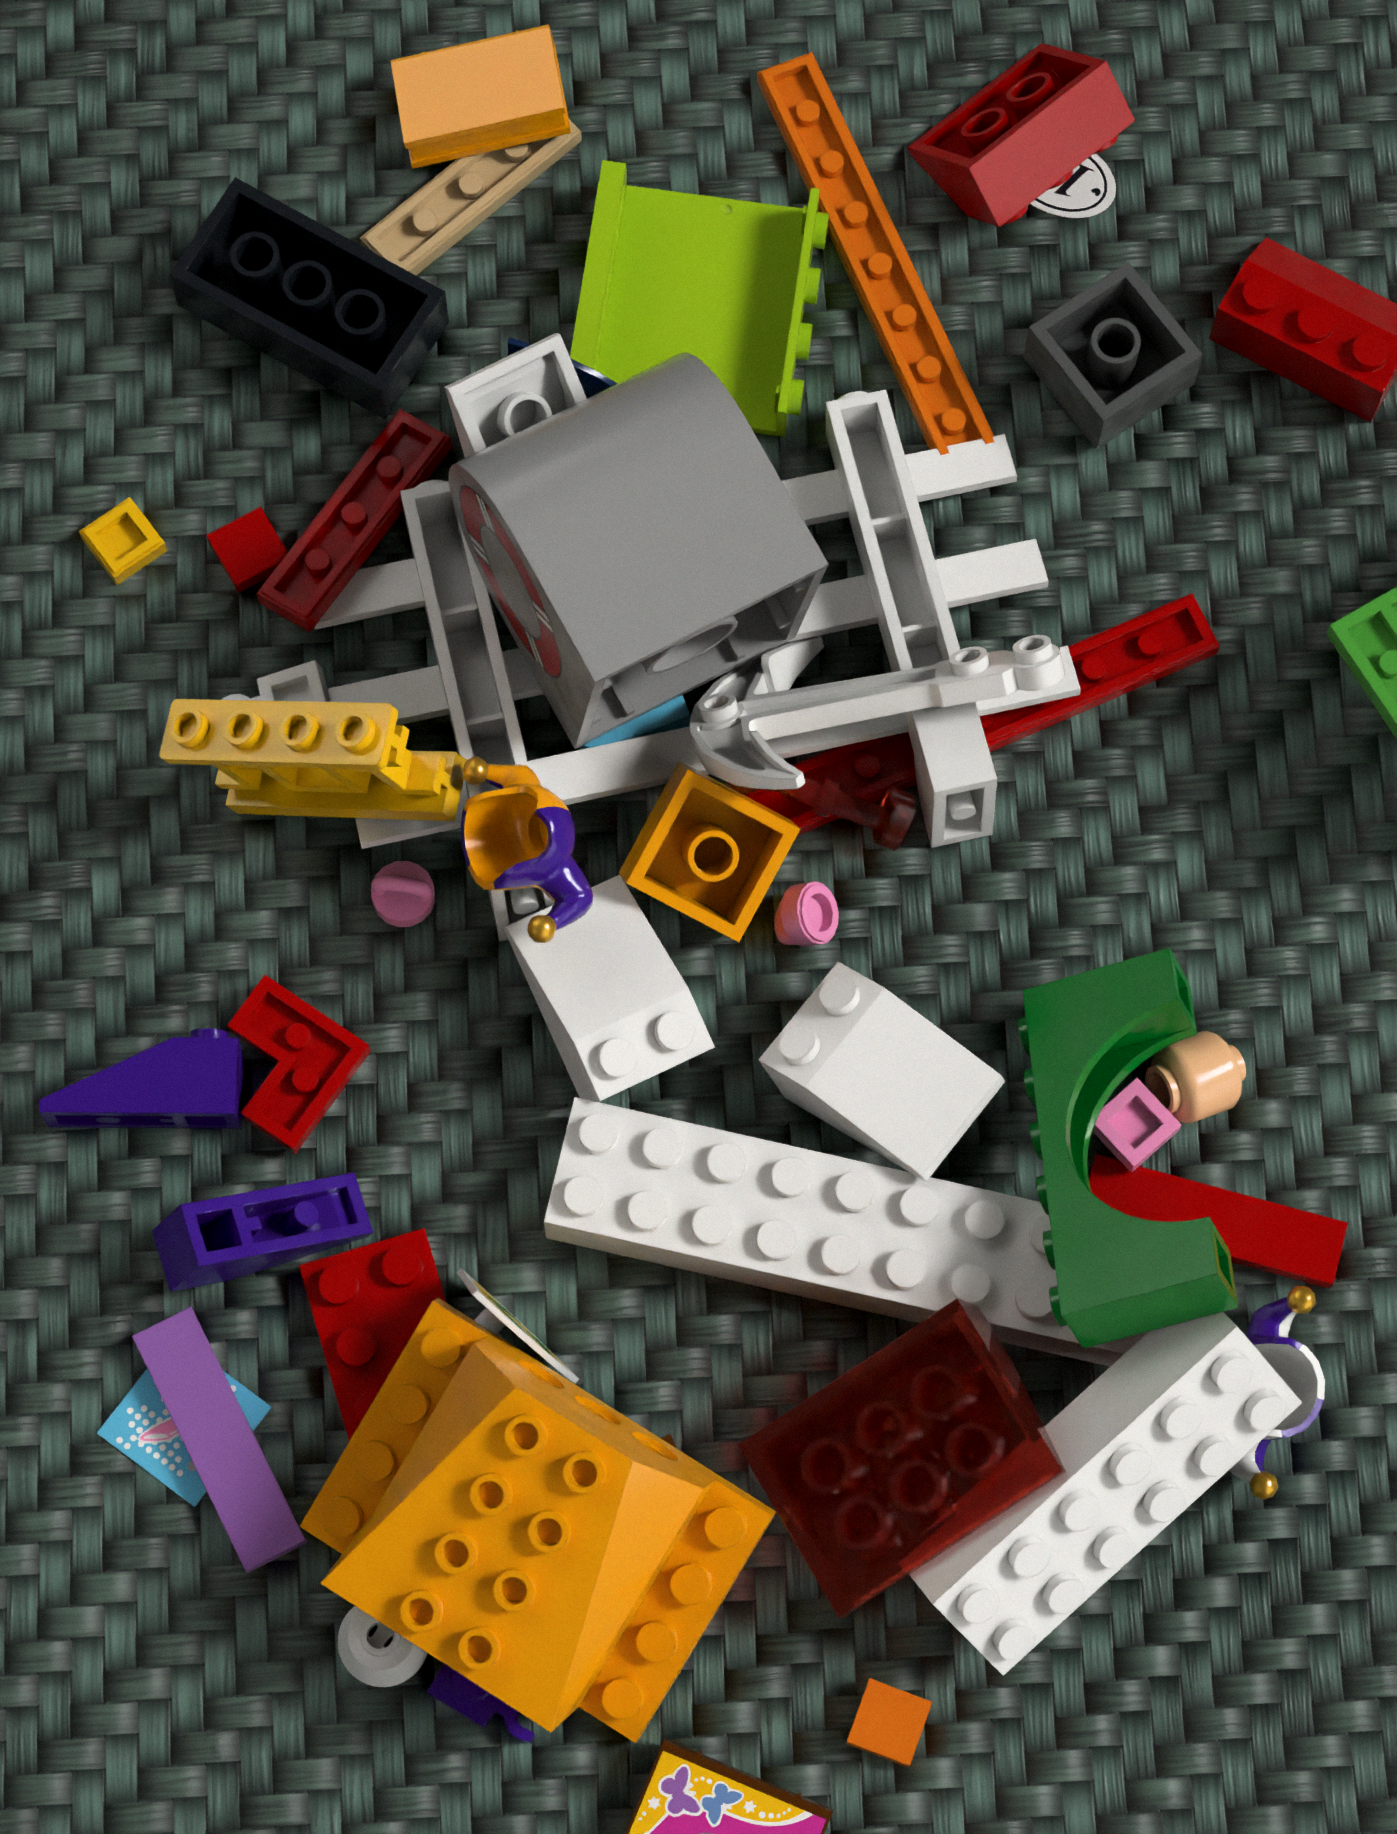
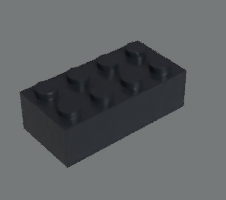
[169,177,449,420]

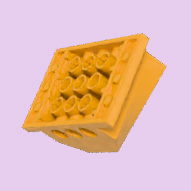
[299,1298,776,1743]

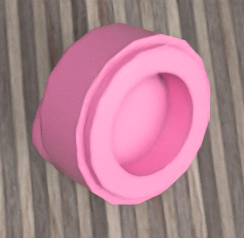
[371,861,435,927]
[774,881,839,947]

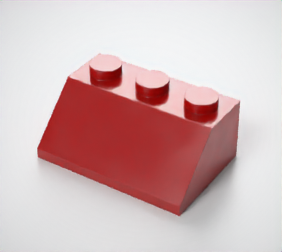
[907,43,1135,227]
[1209,237,1397,422]

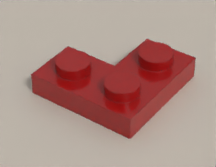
[227,975,371,1155]

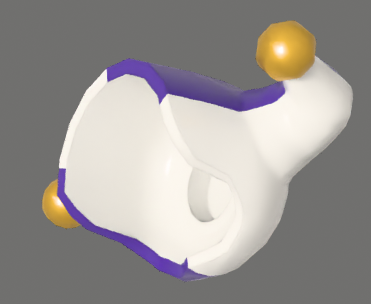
[1229,1286,1325,1500]

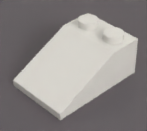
[444,333,587,458]
[503,875,715,1102]
[758,962,1005,1182]

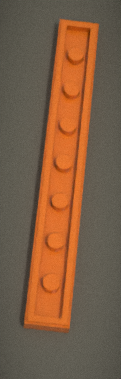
[756,52,994,455]

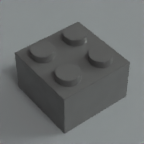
[1023,262,1203,450]

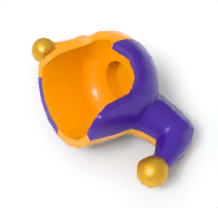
[460,757,593,943]

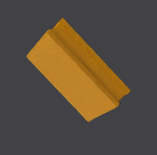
[390,24,571,169]

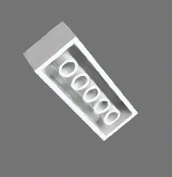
[898,1312,1302,1676]

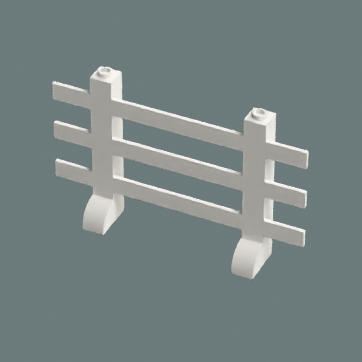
[314,390,1081,942]

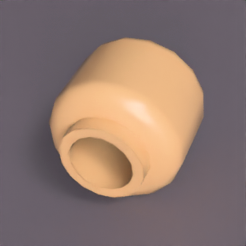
[1145,1031,1246,1124]

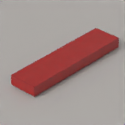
[257,409,452,632]
[1089,1154,1348,1289]

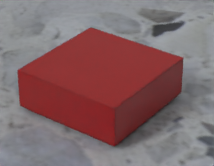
[206,506,288,593]

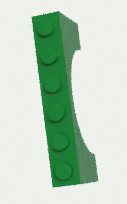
[1017,947,1238,1349]

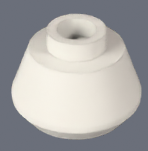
[338,1606,427,1687]

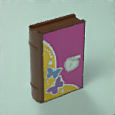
[625,1738,834,1834]

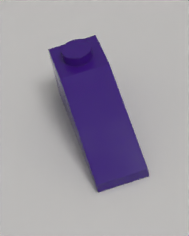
[39,1028,244,1129]
[152,1173,373,1292]

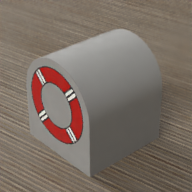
[448,352,828,749]

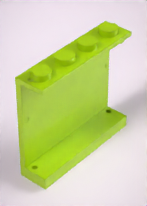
[570,160,829,437]

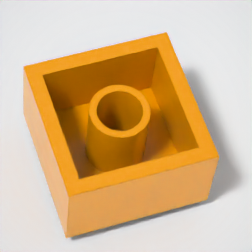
[619,761,800,942]

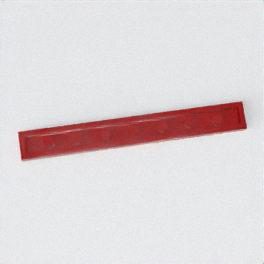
[740,593,1220,836]

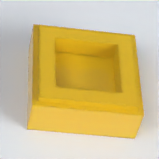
[79,497,168,585]

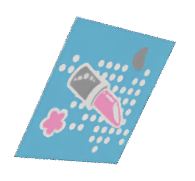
[97,1369,272,1507]

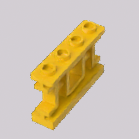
[159,699,467,821]

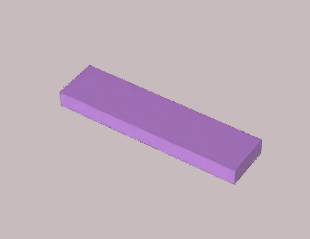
[132,1307,307,1573]

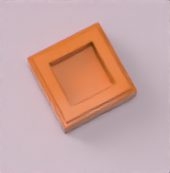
[846,1678,933,1768]

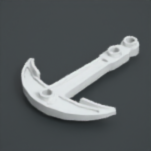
[690,635,1065,790]

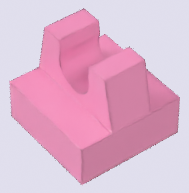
[1093,1078,1181,1173]

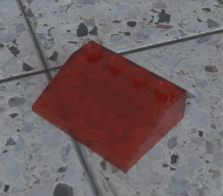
[738,1298,1066,1618]

